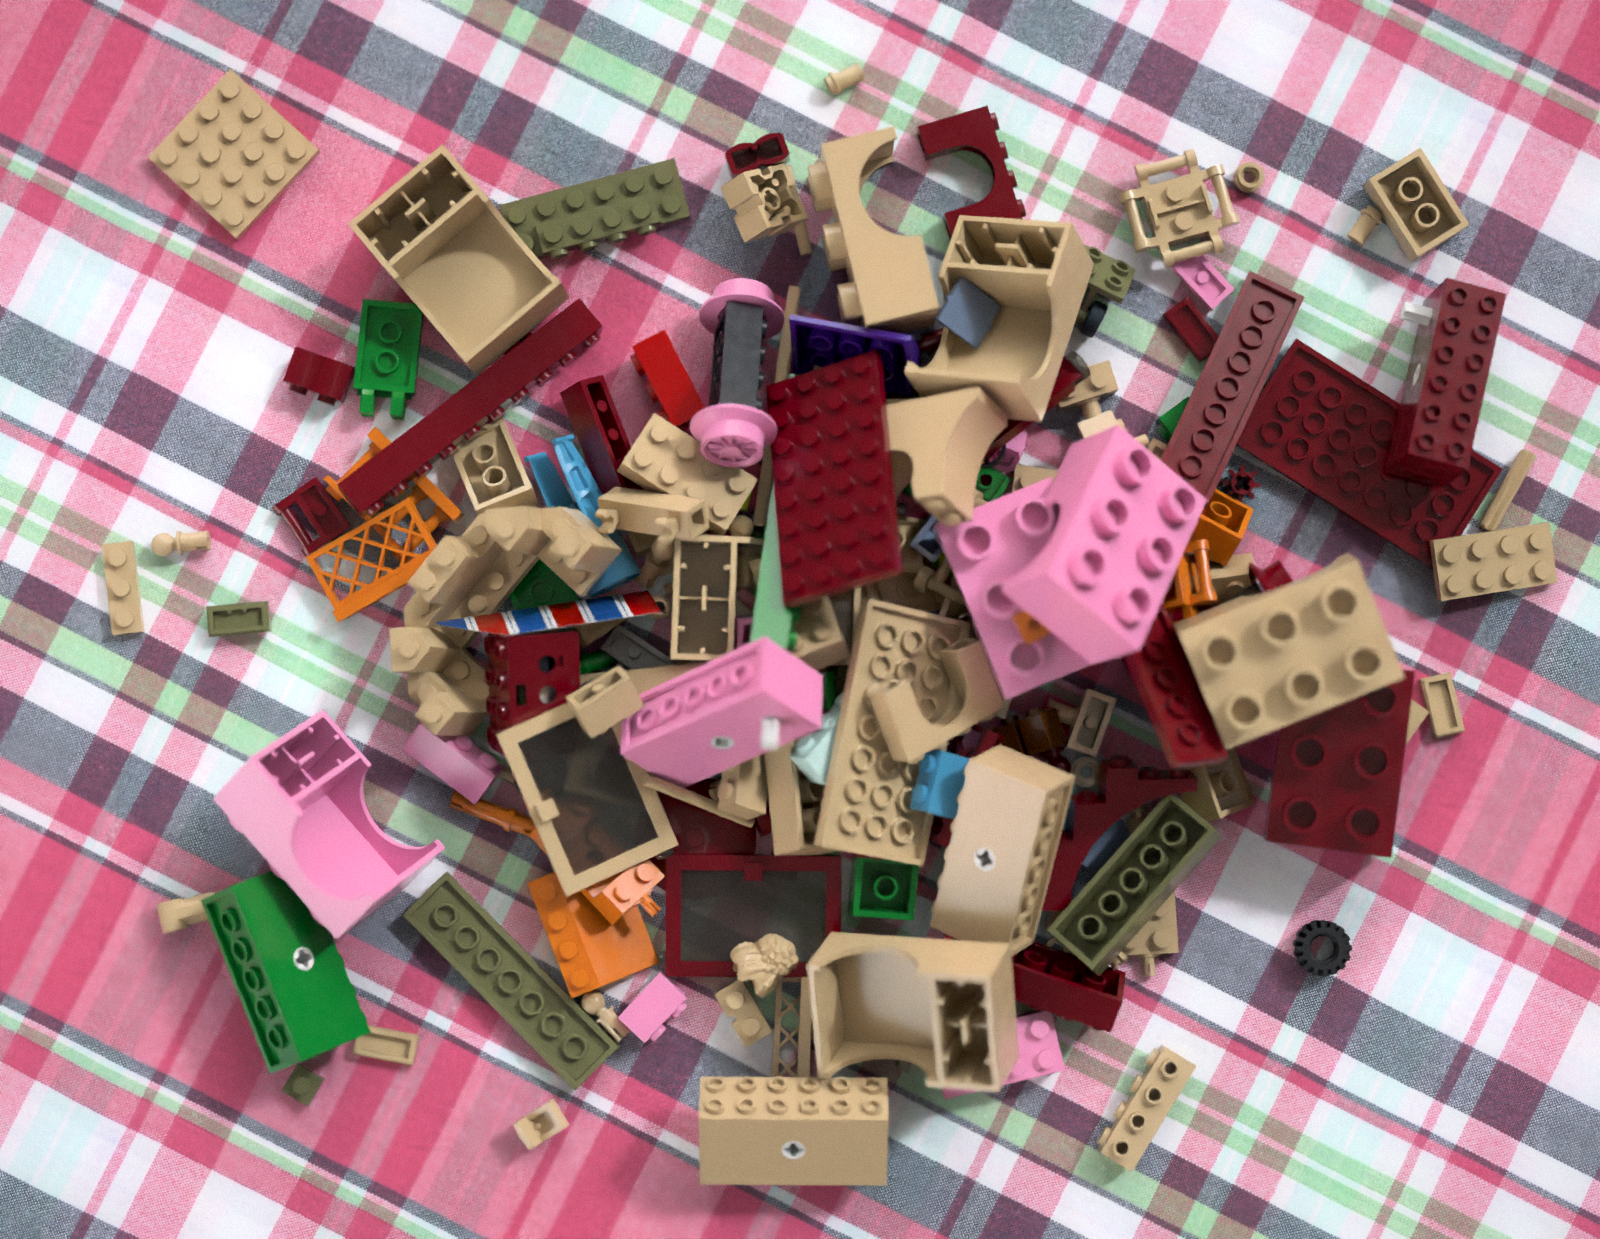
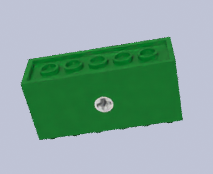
[201,871,370,1074]

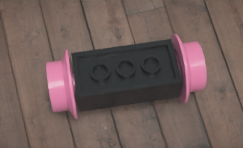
[690,278,785,468]

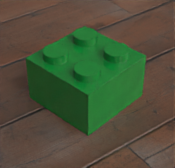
[848,856,919,921]

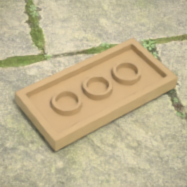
[1429,522,1558,601]

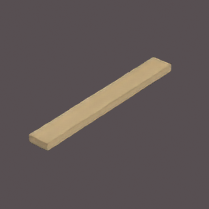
[753,285,801,530]

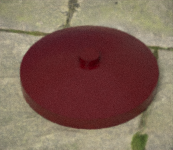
[634,778,757,899]

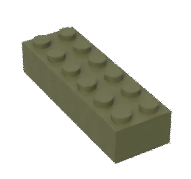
[1047,794,1221,976]

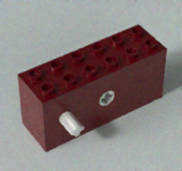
[1385,278,1506,488]

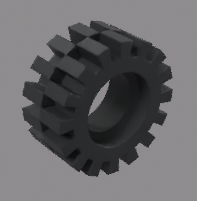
[1293,920,1352,976]

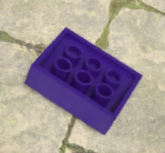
[789,314,920,397]

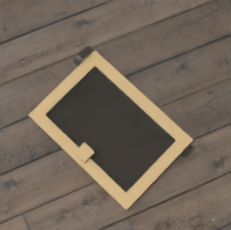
[496,676,679,897]

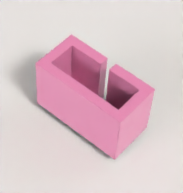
[618,971,688,1043]

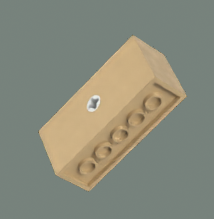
[930,744,1076,956]
[699,1076,889,1186]

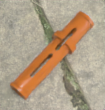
[450,790,535,837]

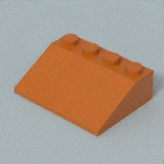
[527,856,660,998]

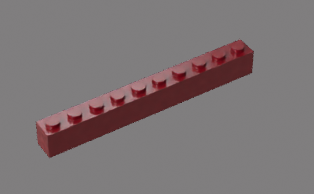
[338,298,602,518]

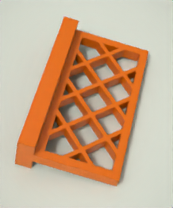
[305,497,437,622]

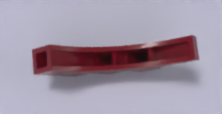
[1042,755,1198,911]

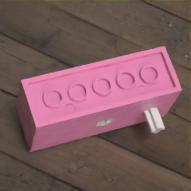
[621,637,823,788]

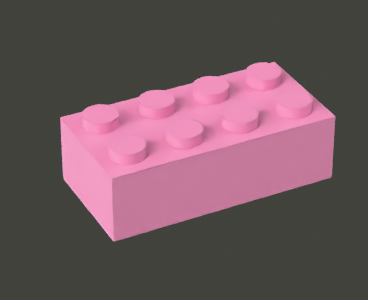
[941,1010,1065,1099]

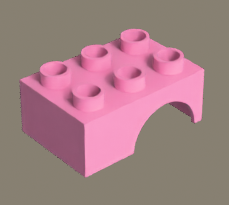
[1002,425,1207,665]
[932,477,1092,701]
[213,710,445,940]

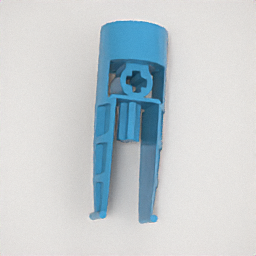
[524,434,641,598]

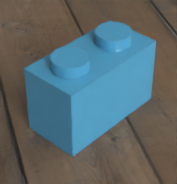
[910,750,970,819]

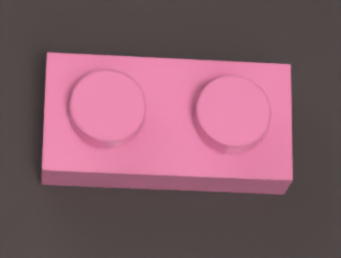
[1170,255,1234,311]

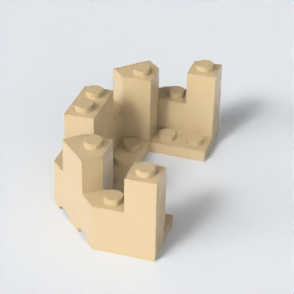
[389,506,622,736]

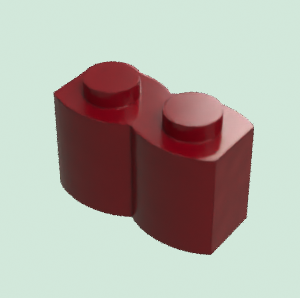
[725,133,790,179]
[283,346,355,406]

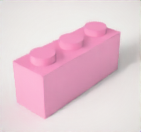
[402,722,505,805]

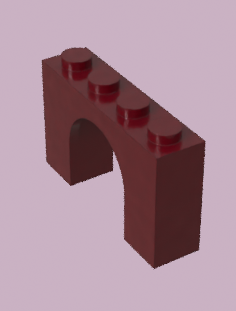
[917,105,1026,240]

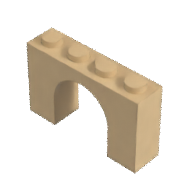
[867,638,1005,764]

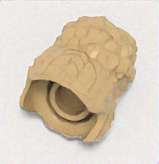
[730,933,799,998]

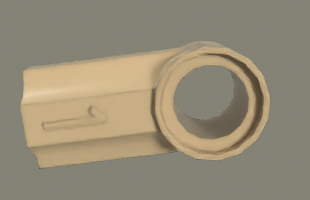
[156,891,216,934]

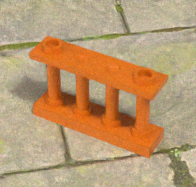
[324,427,465,562]

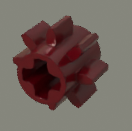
[1221,465,1261,502]

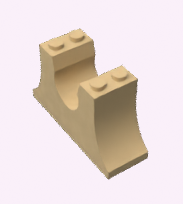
[886,387,1008,526]

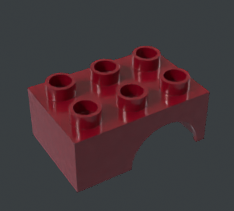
[1264,670,1415,858]

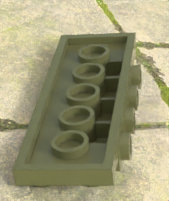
[499,158,691,259]

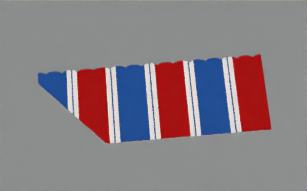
[436,590,661,635]

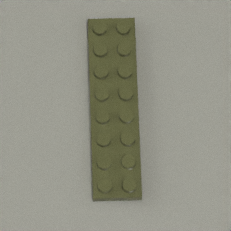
[403,871,619,1090]

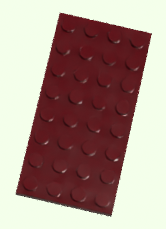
[1236,338,1503,570]
[766,349,903,608]

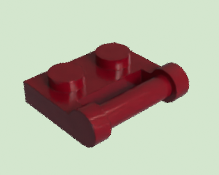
[272,477,352,557]

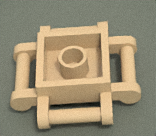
[1118,149,1240,269]

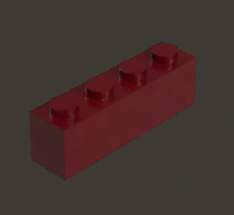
[560,375,644,495]

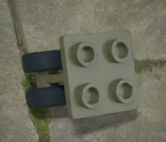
[1076,244,1136,338]

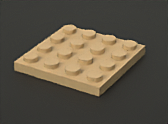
[148,69,320,240]

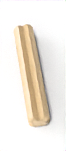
[1479,449,1536,531]

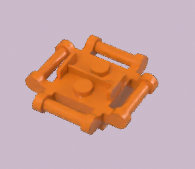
[1162,539,1217,632]

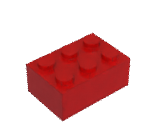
[630,329,705,431]

